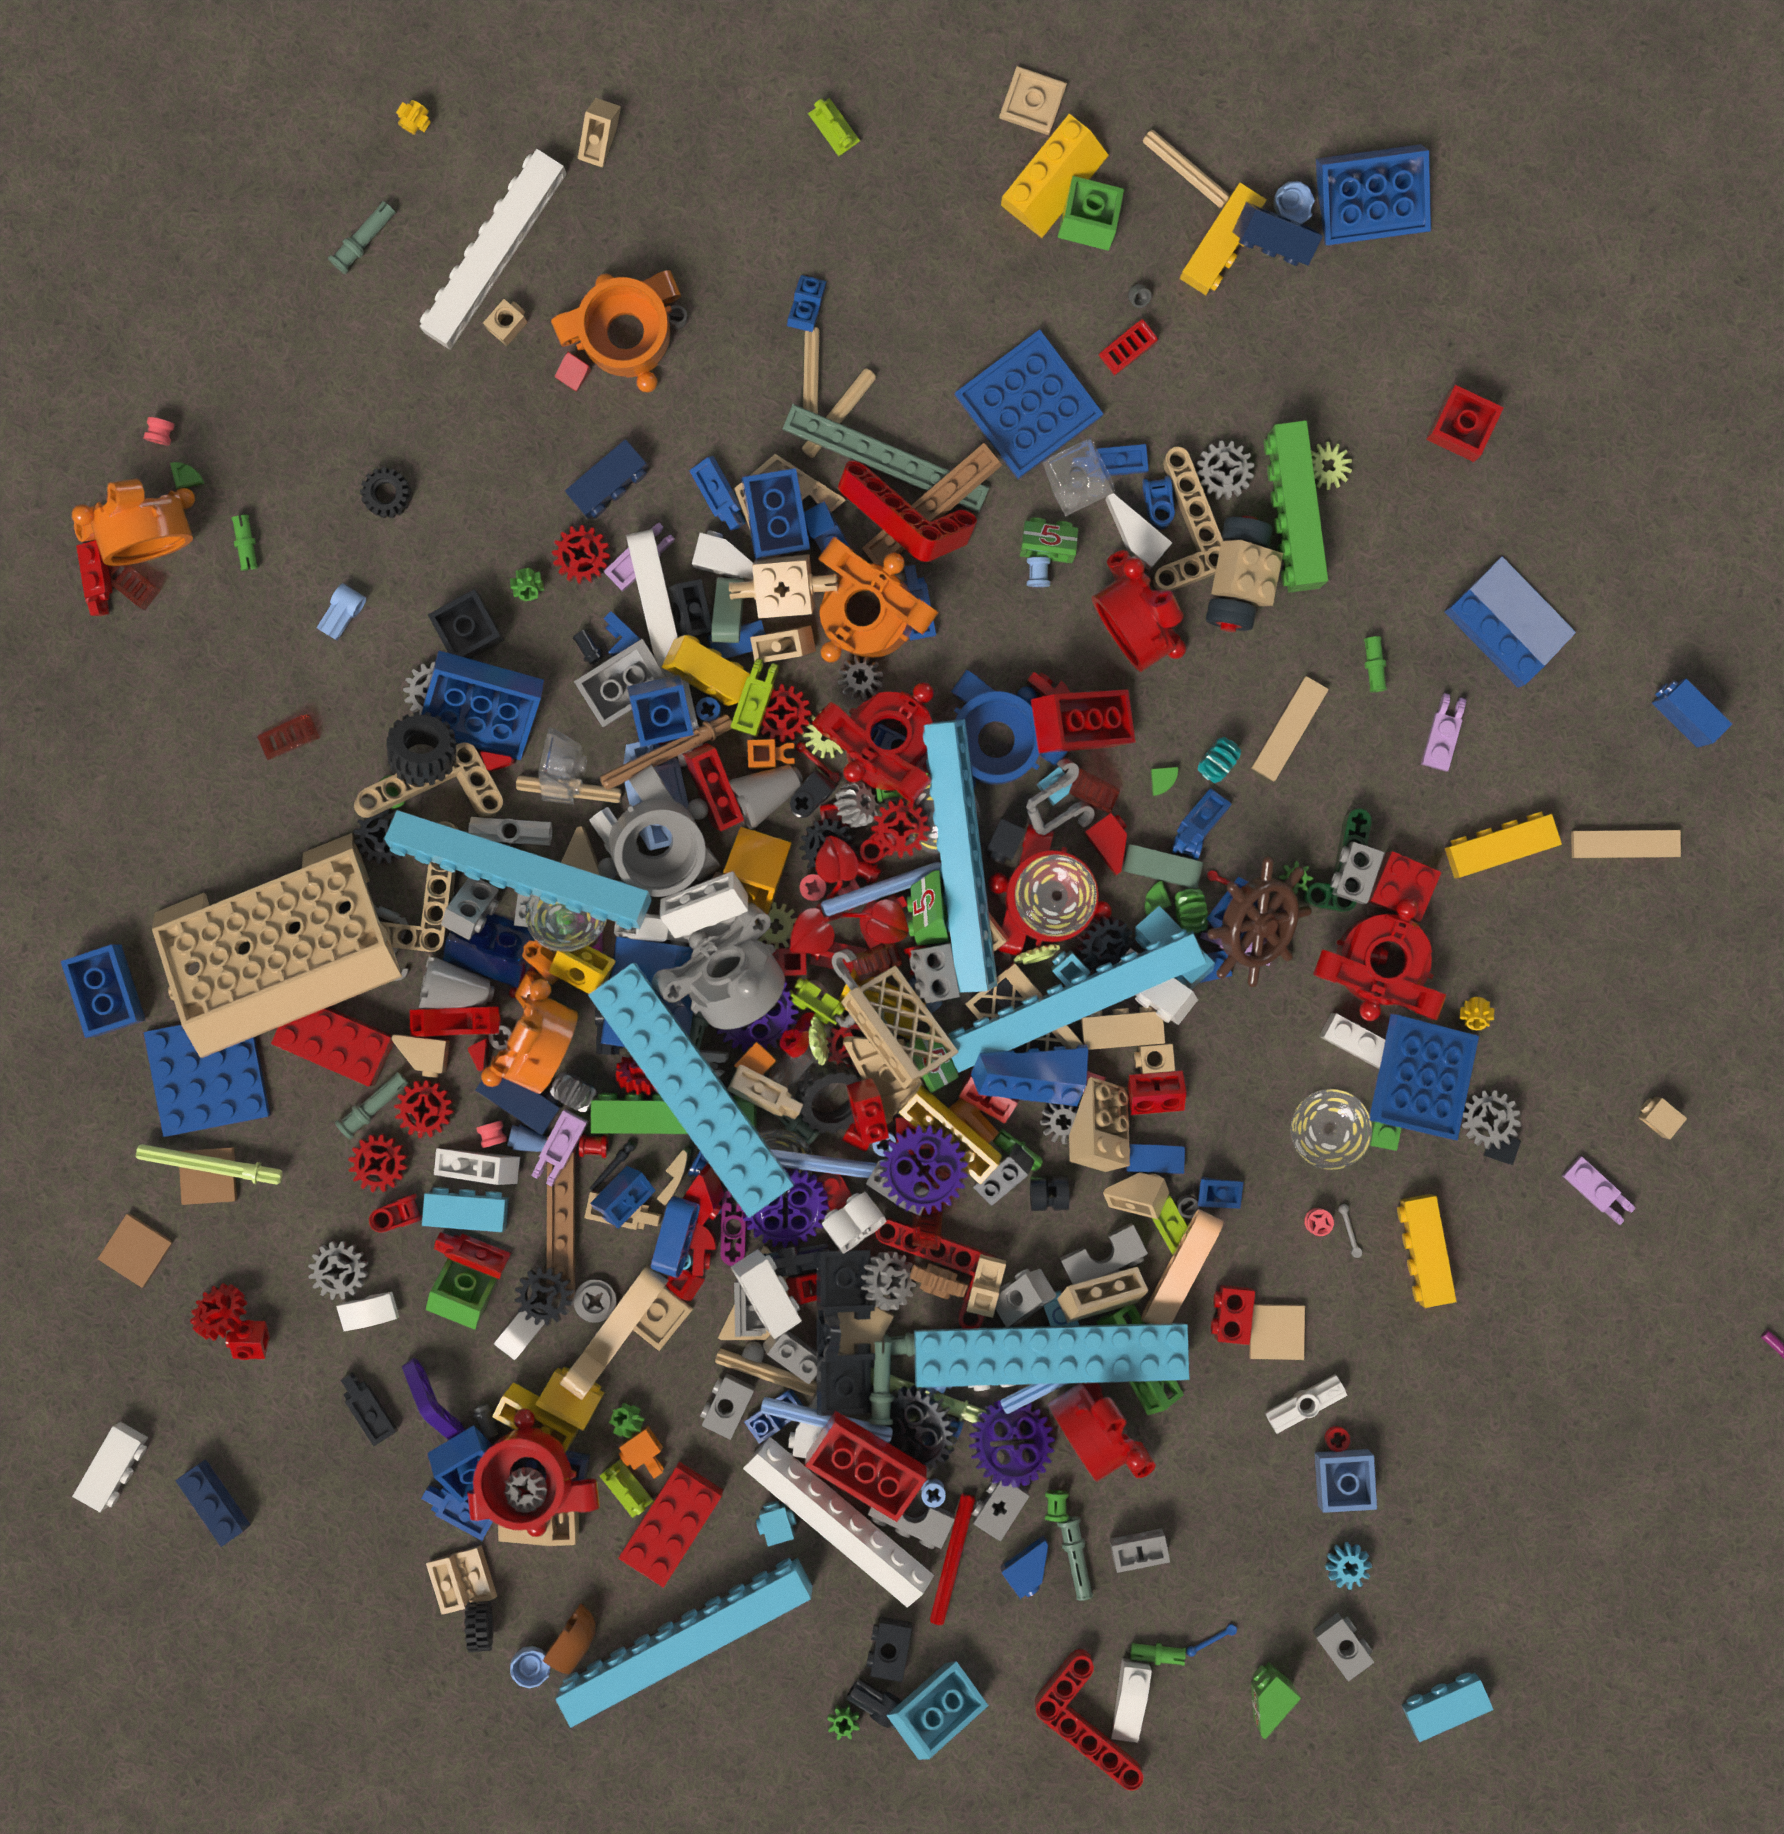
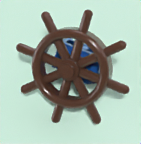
[1206,856,1312,987]

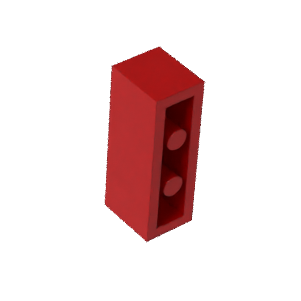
[683,743,744,832]

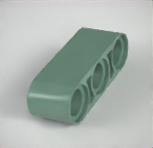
[712,577,745,643]
[1122,845,1204,889]

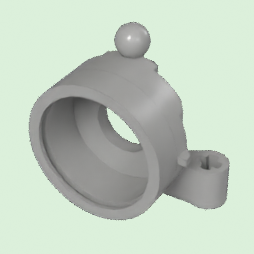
[598,765,722,897]
[652,902,785,1029]

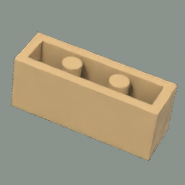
[1080,1006,1165,1050]
[1058,1267,1148,1323]

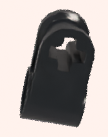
[790,768,838,818]

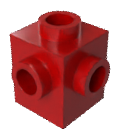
[226,1320,270,1360]

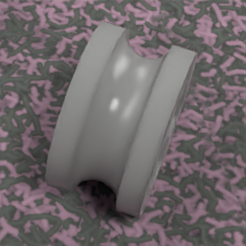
[489,1025,513,1049]

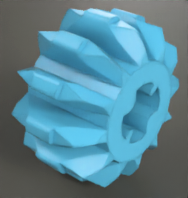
[1325,1542,1372,1590]

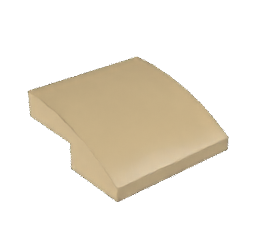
[657,1146,691,1205]
[838,1302,894,1354]
[426,1545,497,1615]

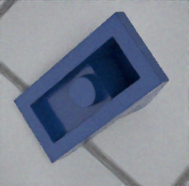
[804,501,851,552]
[603,611,652,656]
[1198,1177,1243,1209]

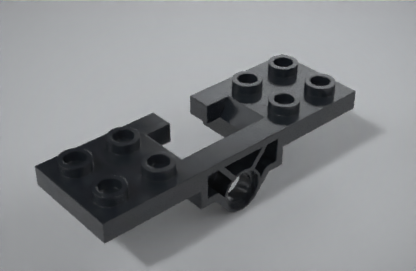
[817,1250,875,1416]

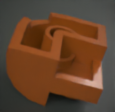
[542,1603,596,1674]

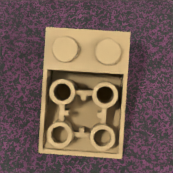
[1069,1077,1130,1172]
[498,1486,579,1546]

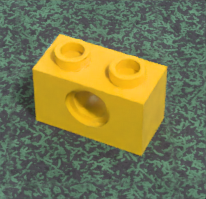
[549,935,616,994]

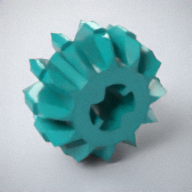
[1198,737,1241,783]

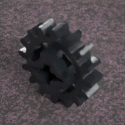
[354,808,403,864]
[799,818,858,875]
[1076,916,1135,972]
[514,1266,574,1326]

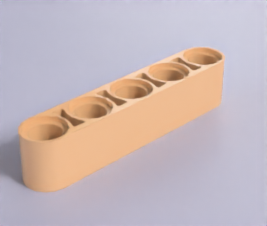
[1141,1209,1224,1324]

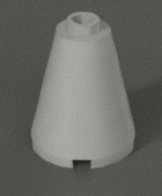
[729,765,803,829]
[419,956,494,1009]

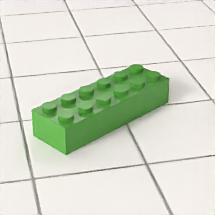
[1264,421,1328,593]
[591,1093,757,1134]

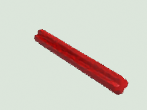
[930,1493,975,1625]

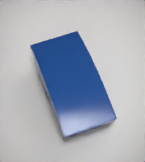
[787,275,826,332]
[706,620,765,659]
[1127,1144,1185,1174]
[744,1388,803,1444]

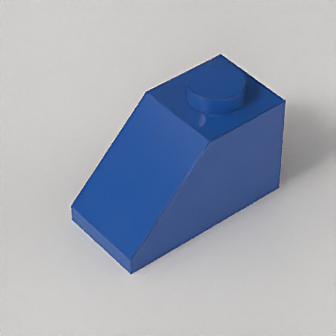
[1000,1535,1048,1599]

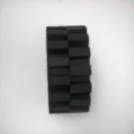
[360,467,412,518]
[464,1601,494,1652]

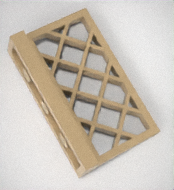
[965,962,1083,1054]
[841,965,958,1090]

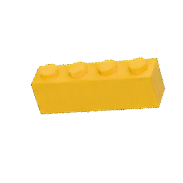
[1179,183,1267,295]
[1445,811,1562,878]
[899,1085,1002,1184]
[1397,1194,1457,1308]

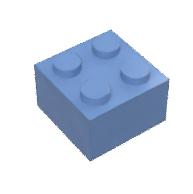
[1315,1449,1377,1513]

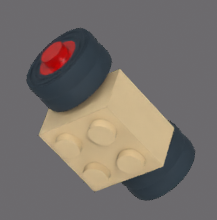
[1206,516,1283,632]

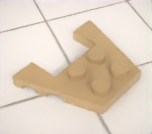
[734,454,846,558]

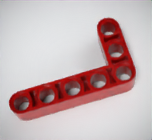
[838,461,977,562]
[875,1218,997,1329]
[1034,1649,1144,1791]

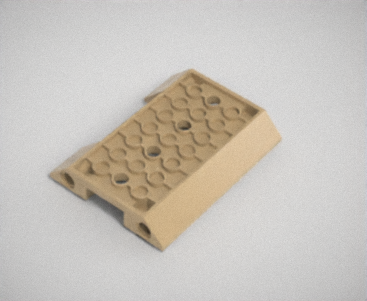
[152,833,402,1058]

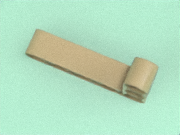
[1153,447,1223,591]
[354,743,503,818]
[380,821,459,952]
[560,1265,669,1400]

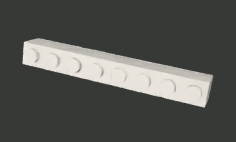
[419,149,567,350]
[743,1437,934,1607]

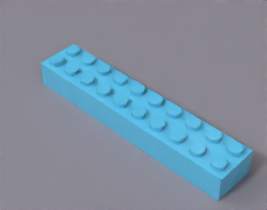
[589,963,795,1218]
[914,1323,1189,1387]
[555,1558,813,1728]

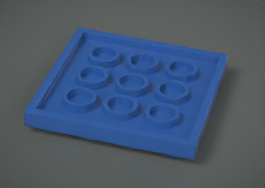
[954,329,1104,479]
[1369,1014,1479,1141]
[144,1025,270,1137]

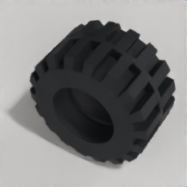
[386,712,456,787]

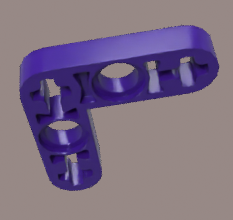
[402,1358,466,1440]

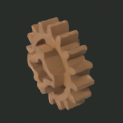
[910,1263,968,1300]

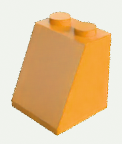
[723,827,791,916]

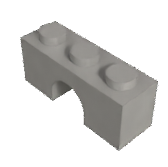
[1060,1223,1148,1285]
[868,1506,955,1549]

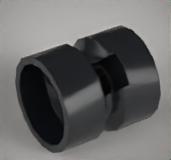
[1030,1176,1069,1211]

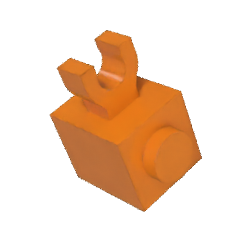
[748,739,795,769]
[734,1042,776,1075]
[619,1425,664,1479]

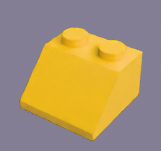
[536,1367,605,1430]

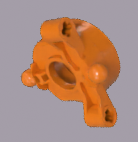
[551,270,681,393]
[72,479,195,566]
[818,537,939,663]
[481,971,578,1094]

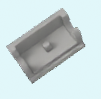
[699,1050,729,1077]
[734,1279,766,1337]

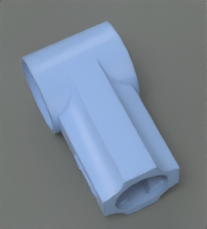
[317,583,366,641]

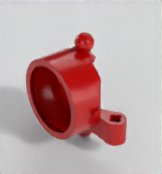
[1092,550,1187,672]
[812,682,934,803]
[988,824,1112,956]
[1313,898,1446,1021]
[1047,1382,1156,1482]
[467,1408,600,1537]

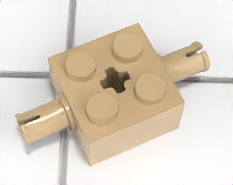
[729,554,838,618]

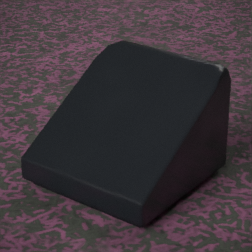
[1483,1136,1521,1165]

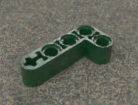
[1303,809,1371,912]

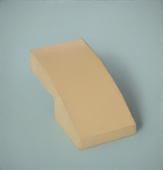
[967,1254,1006,1318]

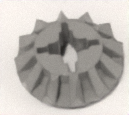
[574,1279,616,1323]
[503,1468,547,1512]

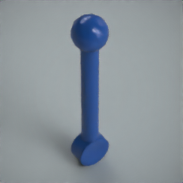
[1186,1624,1237,1657]

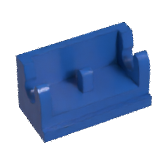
[590,1166,656,1229]

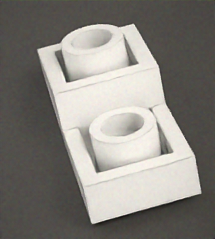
[336,1292,399,1331]

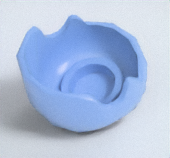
[1273,181,1315,224]
[510,1646,551,1688]

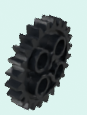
[882,1385,958,1472]

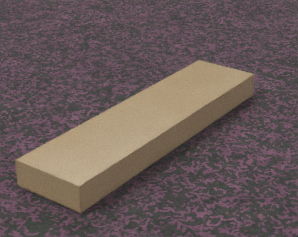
[1251,676,1329,782]
[1571,830,1681,858]

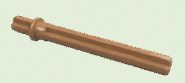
[600,715,732,790]

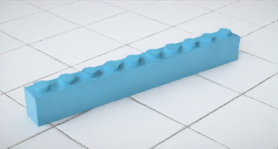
[923,719,998,992]
[384,810,651,929]
[949,929,1206,1073]

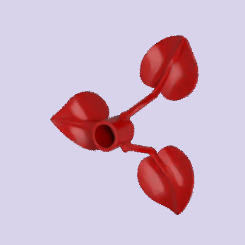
[790,836,909,954]

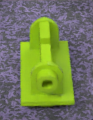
[808,98,860,157]
[789,978,845,1025]
[600,1459,654,1518]

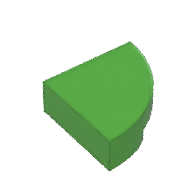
[170,462,204,489]
[1151,767,1178,796]
[1144,881,1171,915]

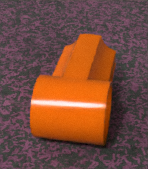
[522,940,560,985]
[948,1098,999,1143]

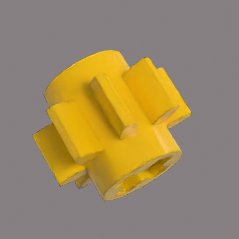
[396,100,431,135]
[1460,997,1495,1030]

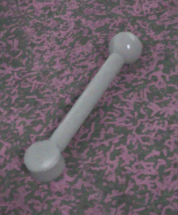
[1338,1204,1362,1258]

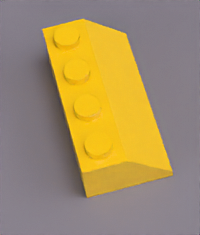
[1001,114,1109,238]

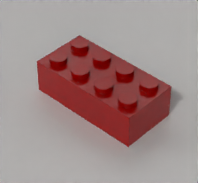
[1031,690,1136,753]
[271,1007,394,1087]
[805,1411,927,1522]
[618,1462,724,1588]

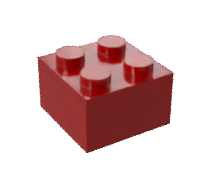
[1426,385,1504,462]
[1368,851,1442,922]

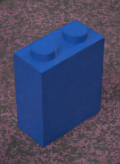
[1652,679,1732,748]

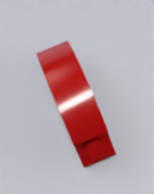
[410,1007,501,1036]

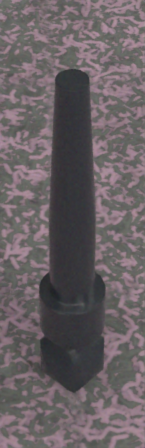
[590,1141,637,1191]

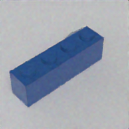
[971,1044,1088,1106]

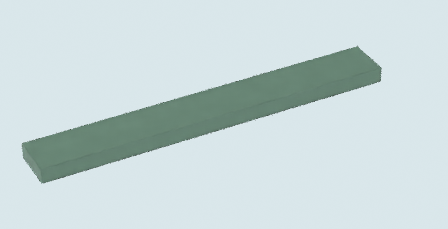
[782,404,989,513]

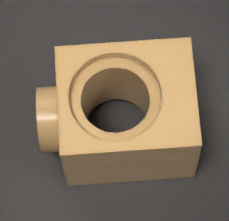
[483,299,528,346]
[1134,1043,1175,1074]
[1638,1097,1687,1139]

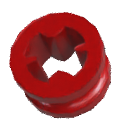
[1324,1426,1350,1452]

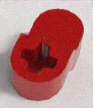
[780,1012,825,1058]

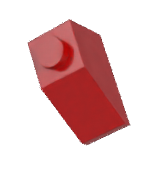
[1084,813,1127,876]
[682,1162,724,1226]

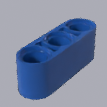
[651,1196,700,1278]

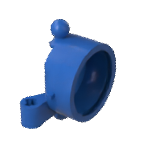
[951,670,1068,790]

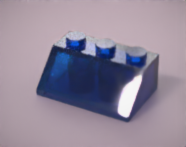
[443,914,541,988]

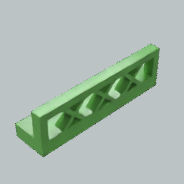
[1096,1304,1184,1415]

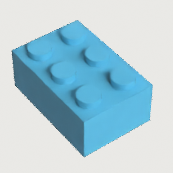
[887,1661,989,1760]

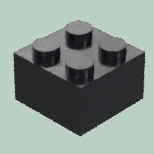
[427,589,505,659]

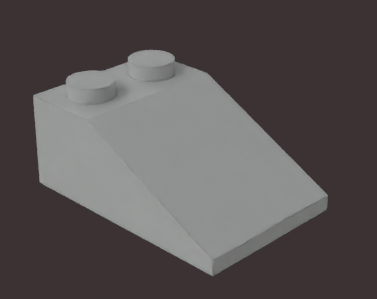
[574,639,667,727]

